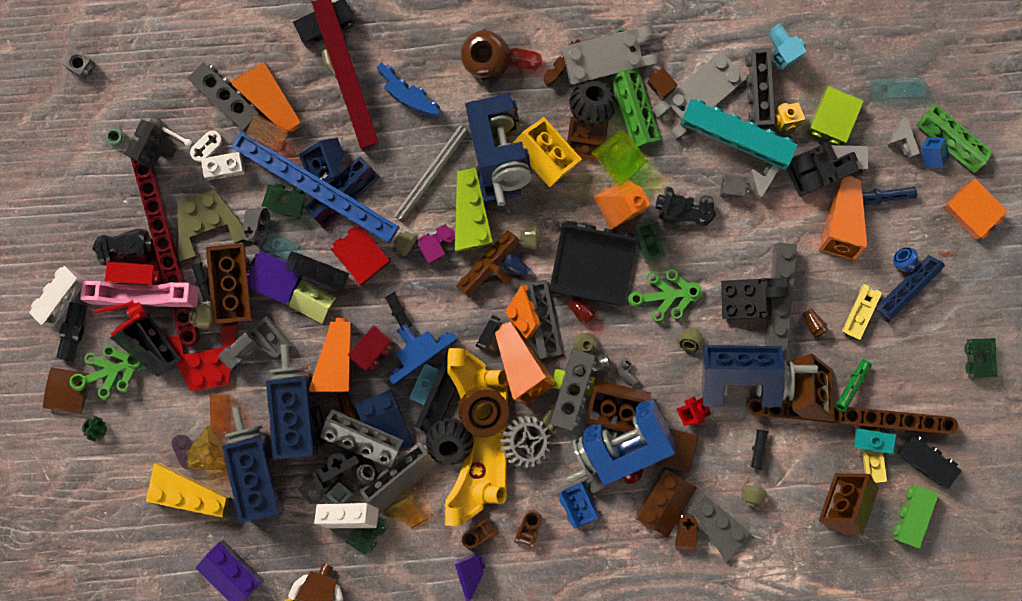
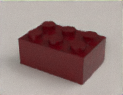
[348,325,395,371]

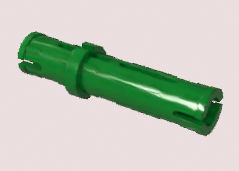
[835,359,872,412]

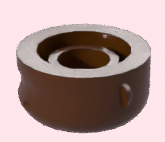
[461,29,510,82]
[458,386,509,437]

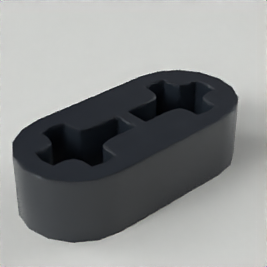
[475,315,501,351]

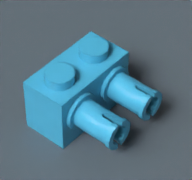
[768,23,807,72]

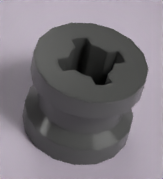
[584,473,608,494]

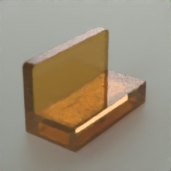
[245,115,289,152]
[210,394,231,433]

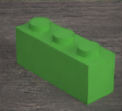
[892,484,939,549]

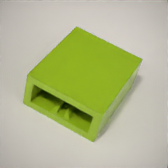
[808,86,864,146]

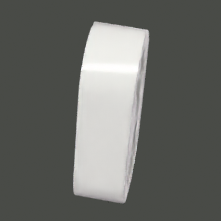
[190,131,223,162]

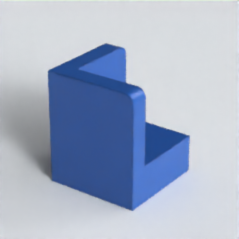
[921,137,949,168]

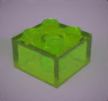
[591,129,649,186]

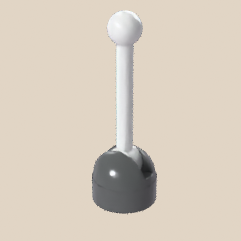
[149,116,192,146]

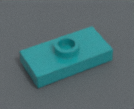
[853,428,896,454]

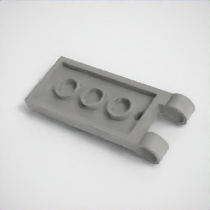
[562,24,660,85]
[652,50,746,139]

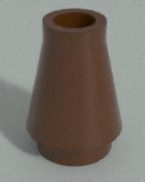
[803,308,828,338]

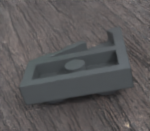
[247,316,292,358]

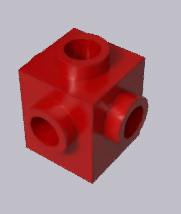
[677,397,711,427]

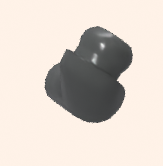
[618,358,638,387]

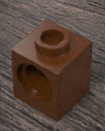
[647,68,678,101]

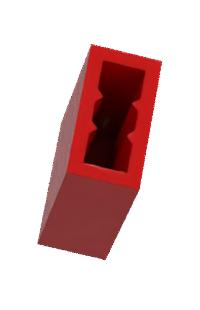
[331,225,391,286]
[105,262,163,285]

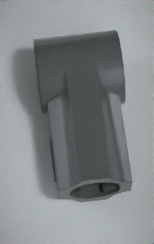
[218,332,257,371]

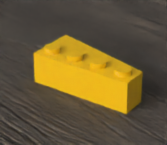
[146,462,230,517]

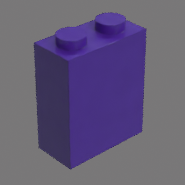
[247,251,302,305]

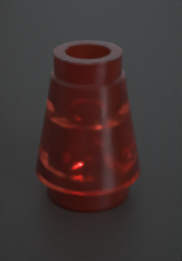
[567,297,596,325]

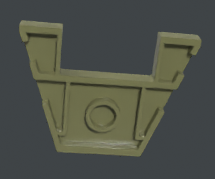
[178,189,249,262]

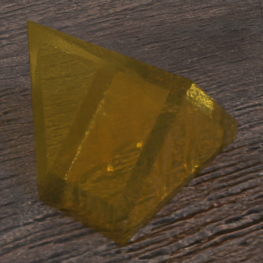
[187,425,227,470]
[382,493,428,529]

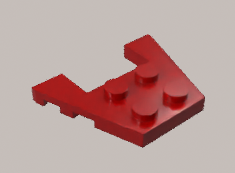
[166,325,239,391]

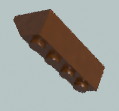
[206,243,252,325]

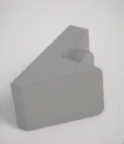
[887,117,920,158]
[749,163,780,199]

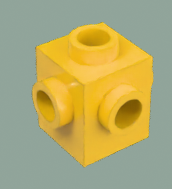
[774,102,805,132]

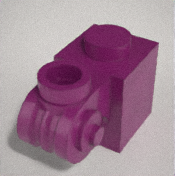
[417,224,455,265]

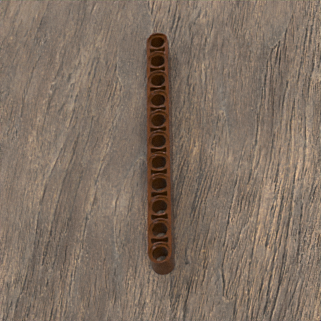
[745,398,958,434]

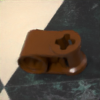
[514,509,541,549]
[675,513,697,552]
[461,516,499,549]

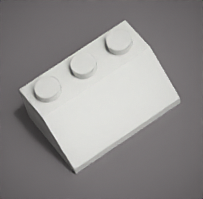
[29,266,88,327]

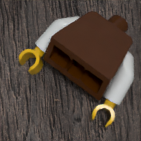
[285,564,343,601]

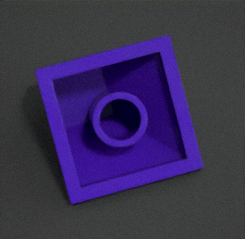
[455,553,486,601]

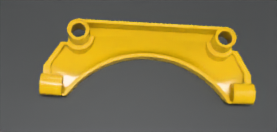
[445,348,508,526]

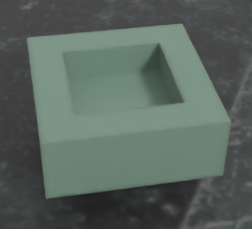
[325,479,353,504]

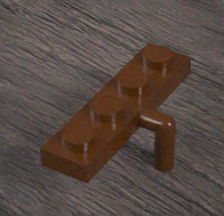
[456,230,520,297]

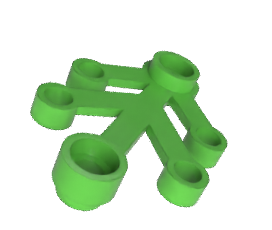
[628,269,703,321]
[70,346,143,400]

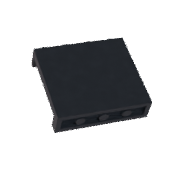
[549,221,638,307]

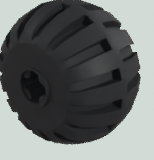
[569,80,617,127]
[426,418,474,465]

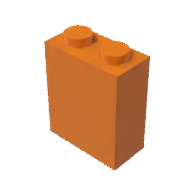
[943,179,1008,240]

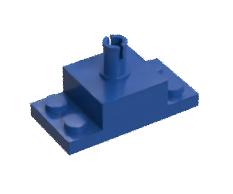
[389,324,458,384]

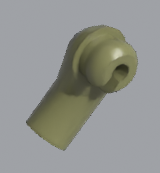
[322,49,336,76]
[542,405,558,434]

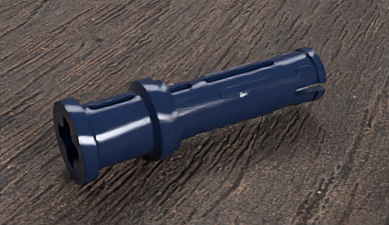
[862,186,917,207]

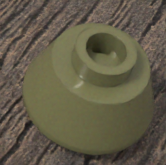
[520,224,540,250]
[394,232,419,256]
[189,303,213,330]
[677,328,703,352]
[573,333,599,355]
[741,485,767,507]

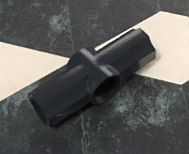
[56,302,87,362]

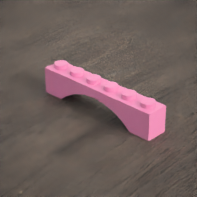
[80,281,199,307]

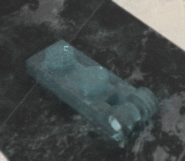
[871,78,926,100]

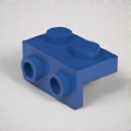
[558,481,600,529]

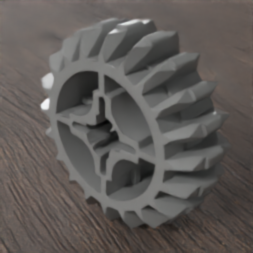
[500,416,552,468]

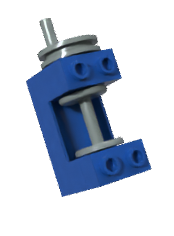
[567,400,675,485]

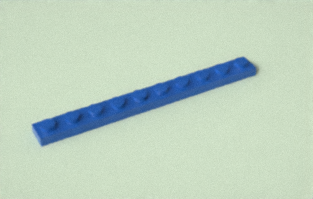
[231,131,400,244]

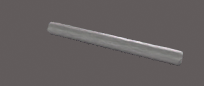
[394,126,468,221]

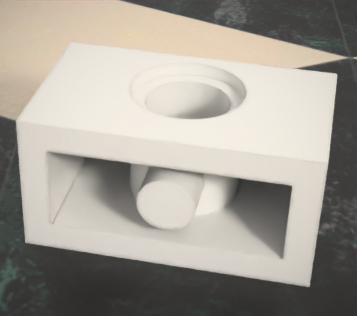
[201,152,246,181]

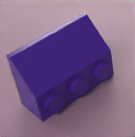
[196,540,264,601]

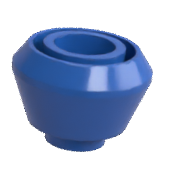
[893,247,919,272]

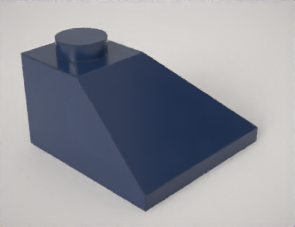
[299,137,344,182]

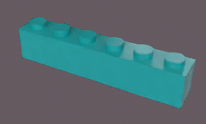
[680,99,798,170]

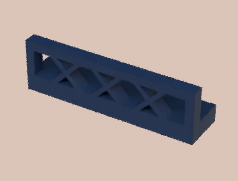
[304,156,380,229]
[875,255,945,323]

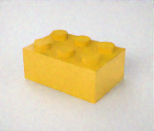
[513,117,582,187]

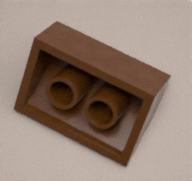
[792,353,835,421]
[585,379,651,433]
[635,468,697,537]
[819,473,879,536]

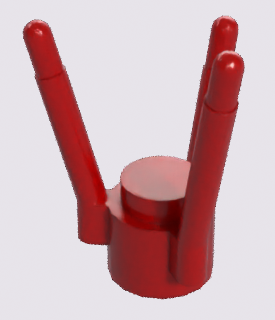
[94,300,146,336]

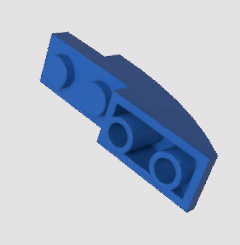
[376,62,441,117]

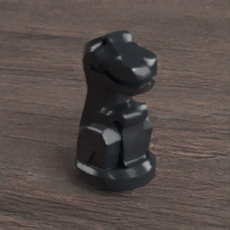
[655,186,716,226]
[92,229,155,266]

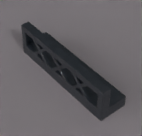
[414,356,456,432]

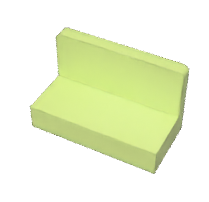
[289,280,336,323]

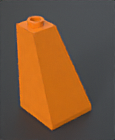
[231,61,301,133]
[818,175,867,261]
[593,179,651,229]
[309,318,352,392]
[495,322,557,406]

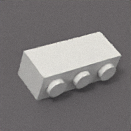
[314,503,379,528]

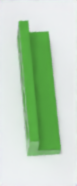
[610,68,661,149]
[916,103,993,174]

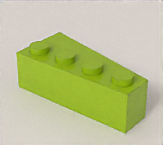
[455,167,493,252]

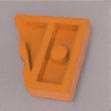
[504,285,540,339]

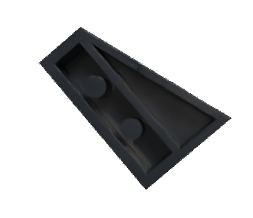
[110,313,181,377]

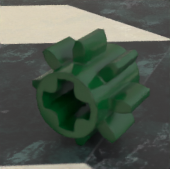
[82,416,107,442]

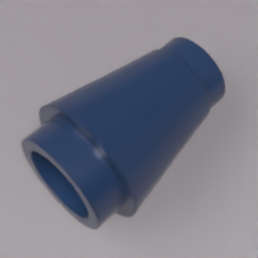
[501,253,530,278]

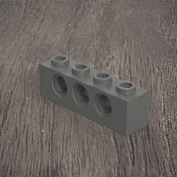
[187,62,262,133]
[550,348,598,431]

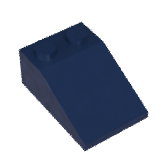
[355,389,413,448]

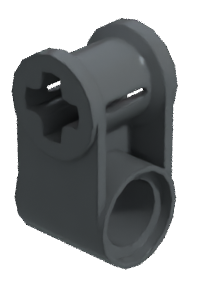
[241,208,270,246]

